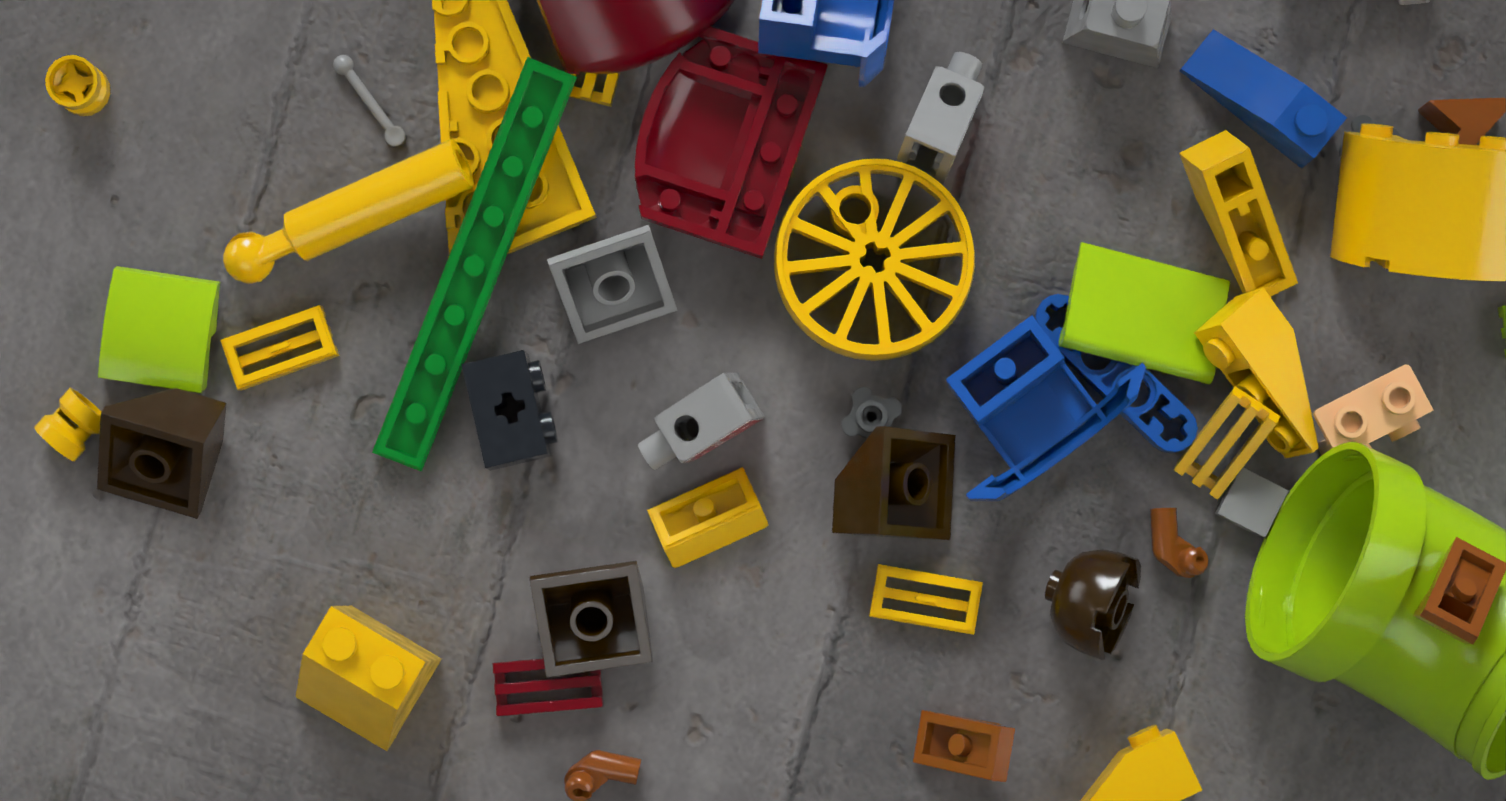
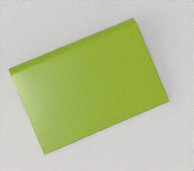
[1058,242,1230,385]

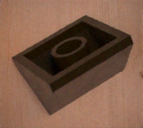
[529,561,653,677]

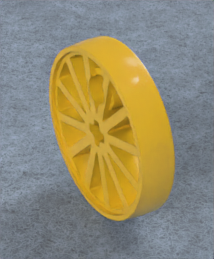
[774,159,975,361]

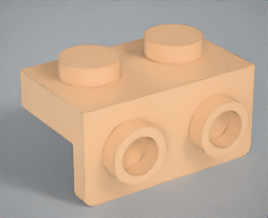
[1313,365,1434,455]

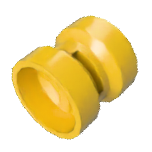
[45,55,111,116]
[34,387,102,462]

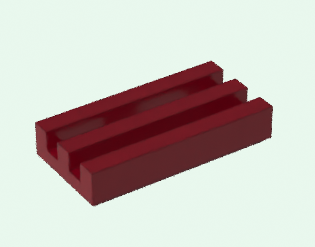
[492,658,604,716]

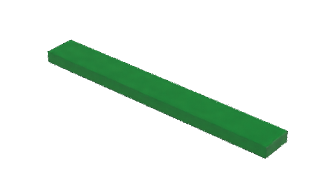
[372,57,577,472]

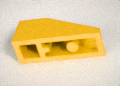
[1179,130,1298,297]
[1080,725,1202,801]

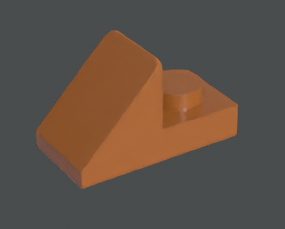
[1418,98,1506,145]
[1413,537,1506,644]
[913,710,1015,782]

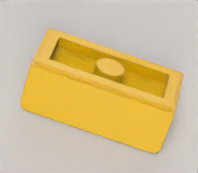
[647,467,769,568]

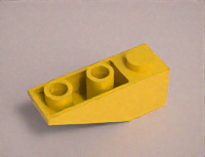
[1194,287,1319,459]

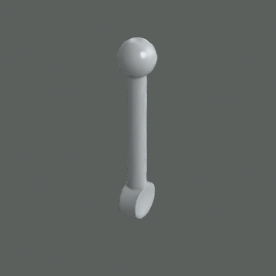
[333,55,406,147]

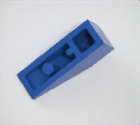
[1180,29,1347,169]

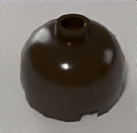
[1045,549,1141,660]

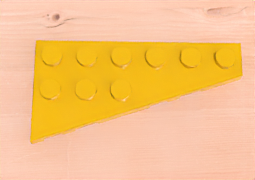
[432,0,597,257]

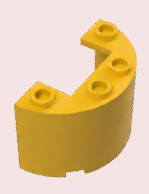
[1330,123,1506,281]

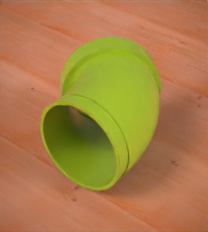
[1245,442,1506,780]

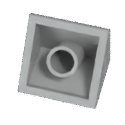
[547,225,678,344]

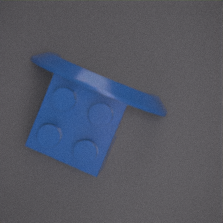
[758,0,894,87]
[946,315,1146,501]

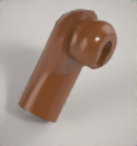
[1150,508,1209,578]
[564,750,642,801]

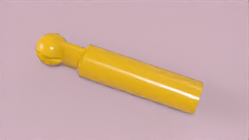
[223,139,474,284]

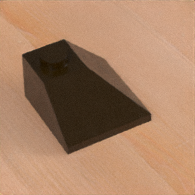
[97,388,227,519]
[832,426,956,540]

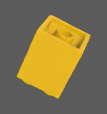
[296,605,442,751]

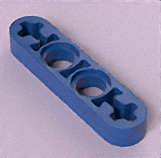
[1034,294,1198,453]

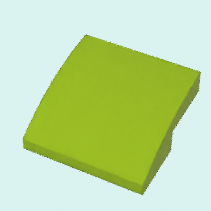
[98,266,220,393]

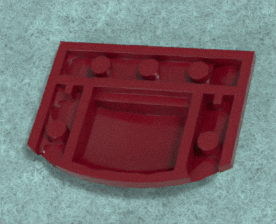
[537,0,734,75]
[635,26,828,259]

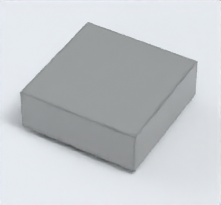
[1215,467,1289,538]

